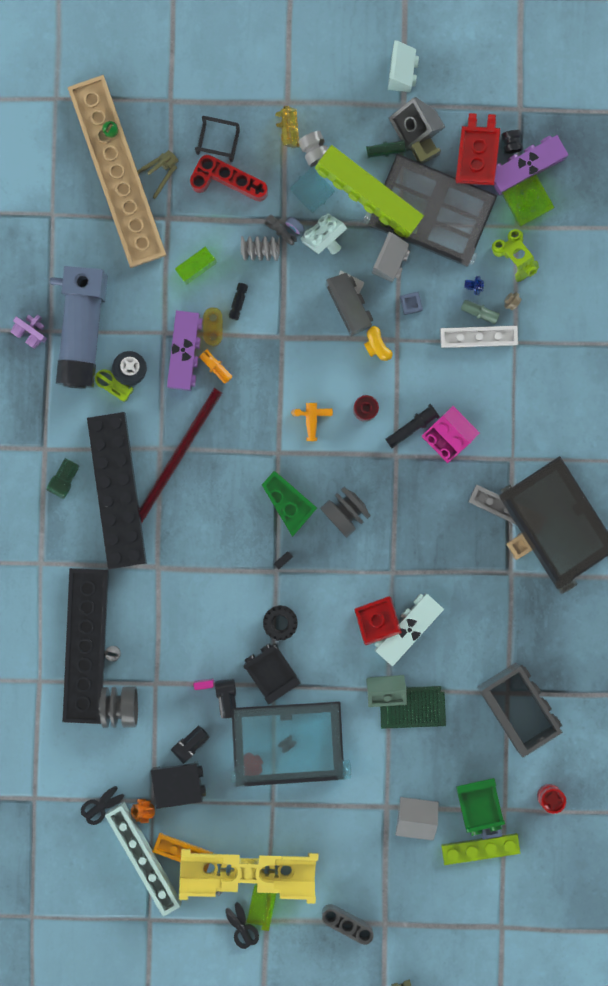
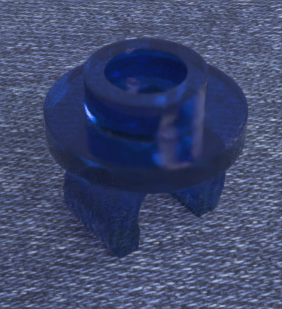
[464,276,484,295]

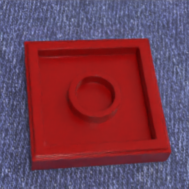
[354,596,402,646]

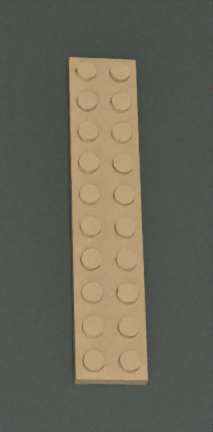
[67,75,167,268]

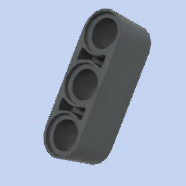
[322,904,374,945]

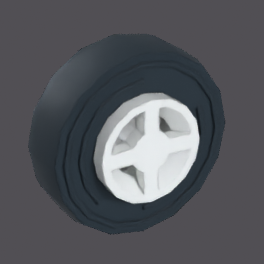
[112,351,147,386]

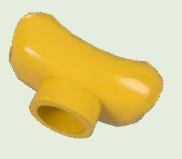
[364,326,393,361]

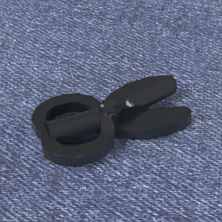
[81,786,124,825]
[225,902,259,949]

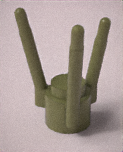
[137,150,179,199]

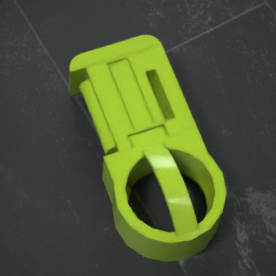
[95,369,134,402]

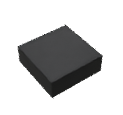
[274,551,293,570]

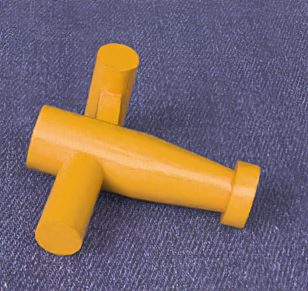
[291,403,333,441]

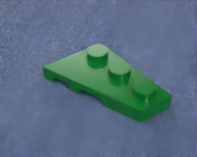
[262,471,317,537]

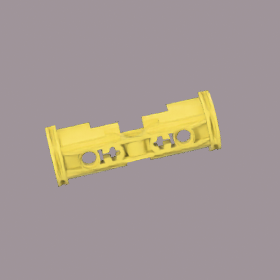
[179,849,318,904]

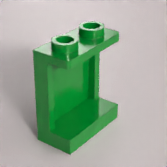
[456,778,505,836]

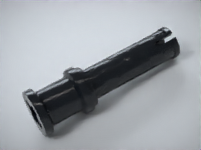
[385,404,440,448]

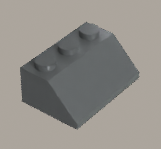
[326,273,373,336]

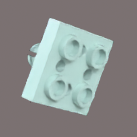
[300,213,347,254]

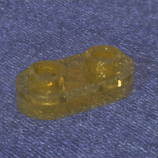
[203,307,223,346]

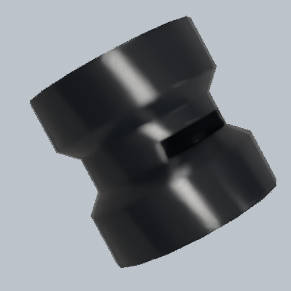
[501,130,523,154]

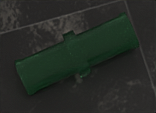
[366,140,406,158]

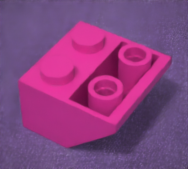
[421,406,480,463]

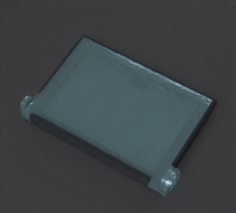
[230,702,351,787]

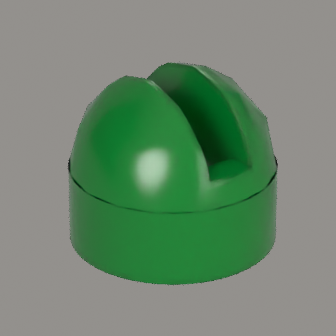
[102,121,118,138]

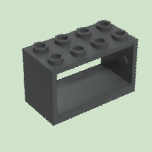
[477,663,563,757]

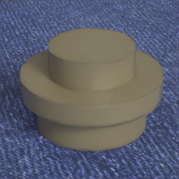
[504,292,522,310]

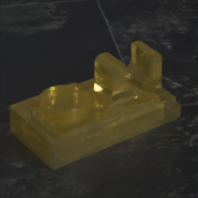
[275,106,300,148]

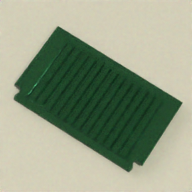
[380,686,446,729]

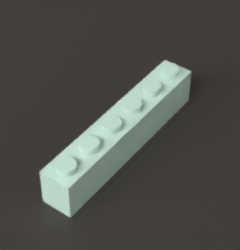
[105,802,182,917]

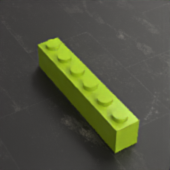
[315,145,424,238]

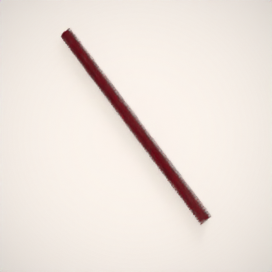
[139,388,223,524]

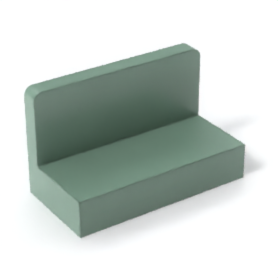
[366,675,407,707]

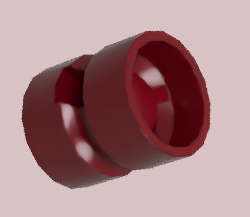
[353,395,379,422]

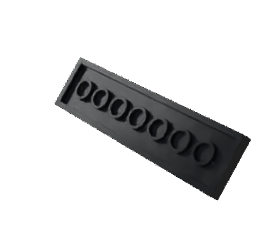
[87,412,147,570]
[62,568,109,724]

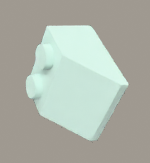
[388,40,419,92]

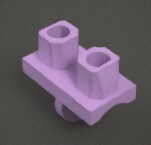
[11,315,48,349]

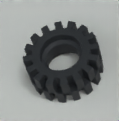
[263,605,298,641]

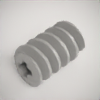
[241,236,280,261]

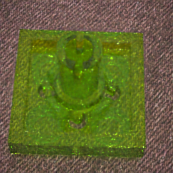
[502,175,555,227]

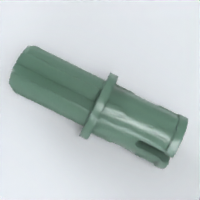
[461,300,500,325]

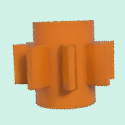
[131,799,155,824]

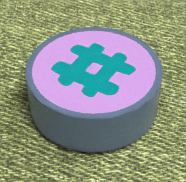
[285,217,304,235]

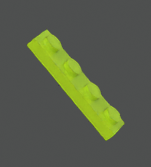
[441,833,521,865]

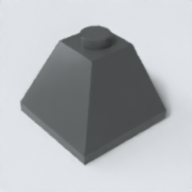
[389,97,445,151]

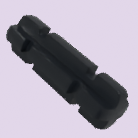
[229,283,248,320]

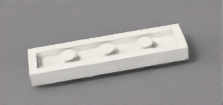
[440,326,518,348]

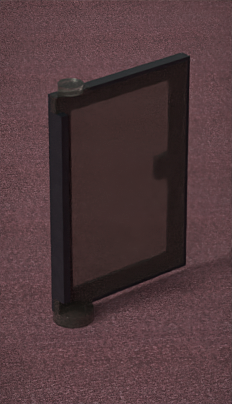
[499,456,608,594]

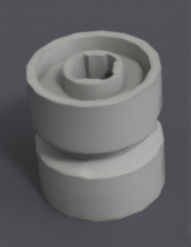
[298,131,328,167]

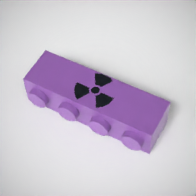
[493,135,568,196]
[167,310,203,391]

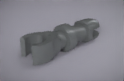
[264,214,297,245]

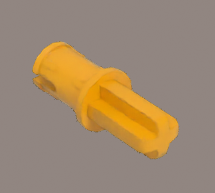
[199,349,232,383]

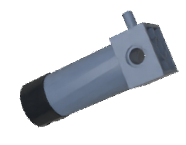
[50,266,108,389]

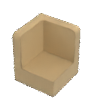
[506,533,532,560]

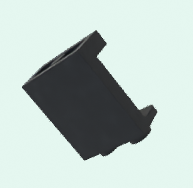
[243,643,301,705]
[151,761,206,809]

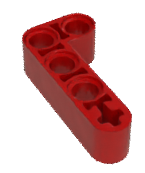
[190,155,268,201]

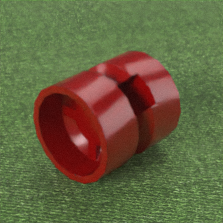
[537,784,566,814]

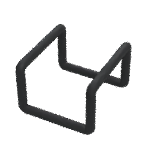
[195,116,240,162]

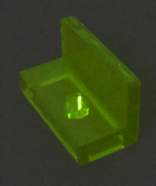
[175,246,217,285]
[247,884,277,931]

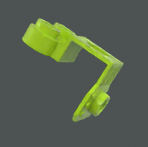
[492,229,539,282]

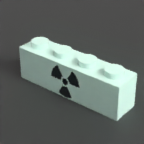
[374,593,444,667]

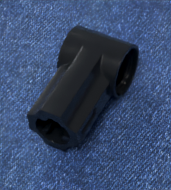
[215,679,236,719]
[171,725,210,764]

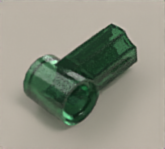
[46,458,80,499]

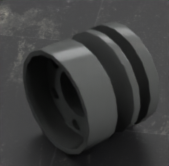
[320,486,371,538]
[99,686,138,728]

